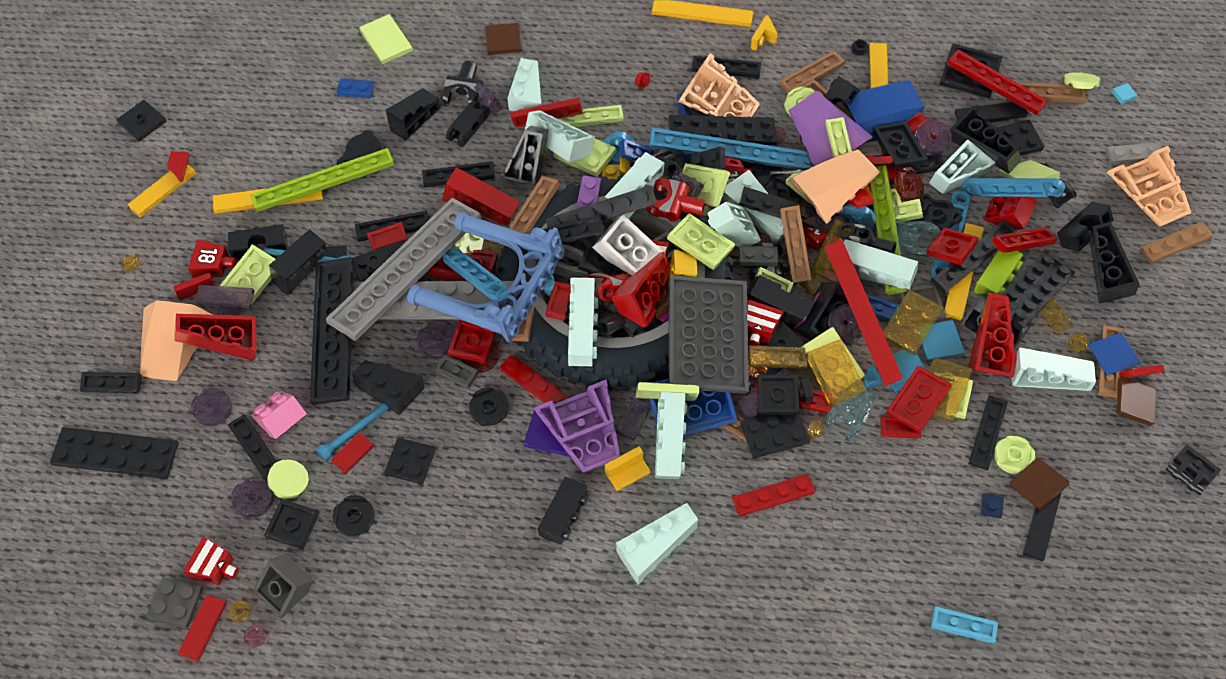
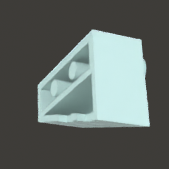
[508,58,542,111]
[929,140,996,194]
[707,202,761,249]

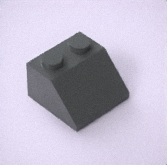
[253,554,314,618]

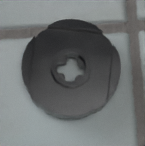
[469,387,509,426]
[333,495,375,536]

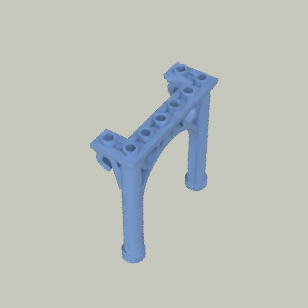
[407,211,564,343]

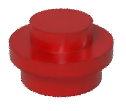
[635,72,650,89]

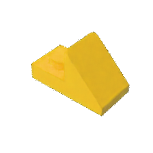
[750,15,777,51]
[602,157,631,180]

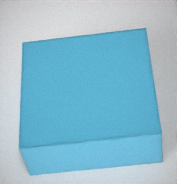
[1112,83,1138,105]

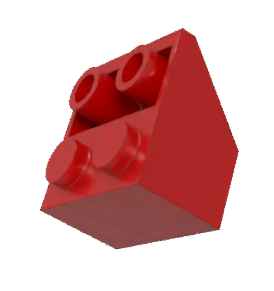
[983,197,1037,230]

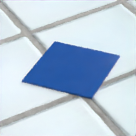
[1088,332,1141,375]

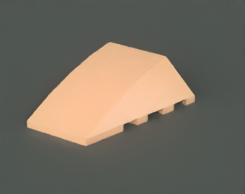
[678,53,760,117]
[1107,146,1191,227]
[788,150,879,224]
[140,300,213,381]

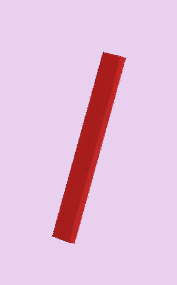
[824,239,904,387]

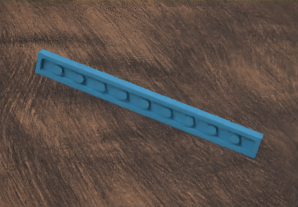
[649,128,814,170]

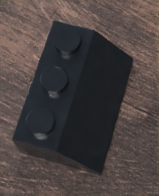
[796,282,854,340]
[958,293,1033,349]

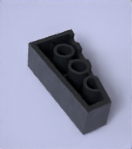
[950,105,1021,174]
[1090,222,1139,304]

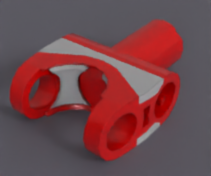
[646,178,706,222]
[583,272,632,301]

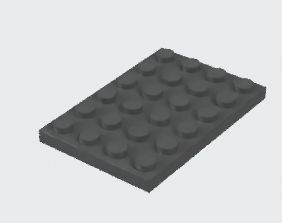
[668,275,749,394]

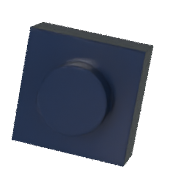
[980,493,1004,518]

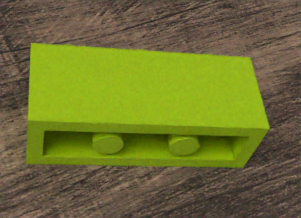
[974,251,1023,295]

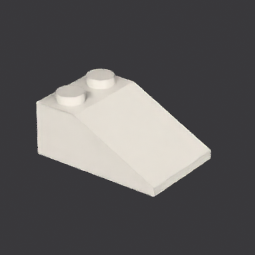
[593,215,665,275]

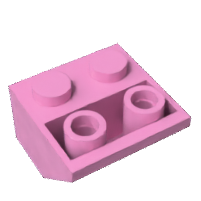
[251,391,307,439]

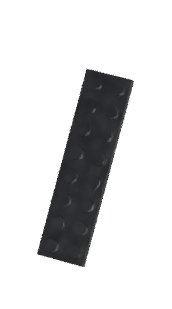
[310,257,354,405]

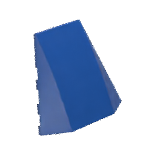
[841,80,925,142]

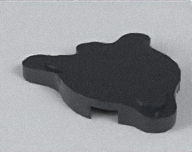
[337,130,381,173]
[908,193,963,232]

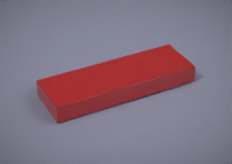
[178,595,227,662]

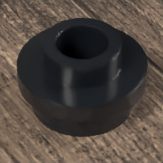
[851,39,869,56]

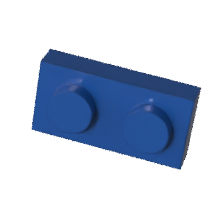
[336,78,374,98]
[620,139,652,160]
[866,293,901,324]

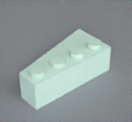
[525,110,595,162]
[605,152,664,221]
[721,170,784,243]
[844,239,918,289]
[568,278,598,366]
[1011,347,1096,391]
[655,392,687,479]
[616,503,698,585]

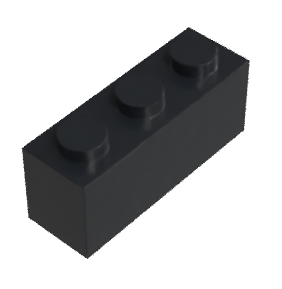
[538,477,589,545]

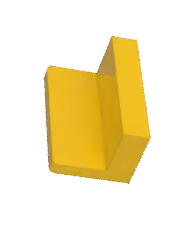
[669,249,697,277]
[604,447,651,491]

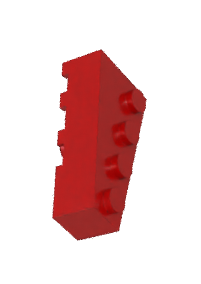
[442,167,520,226]
[174,313,256,360]

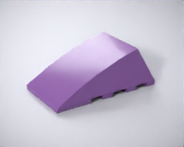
[789,91,873,166]
[533,380,620,473]

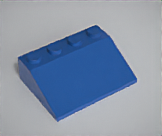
[648,378,738,436]

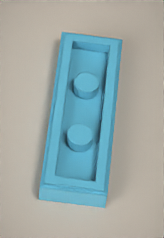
[930,606,998,644]

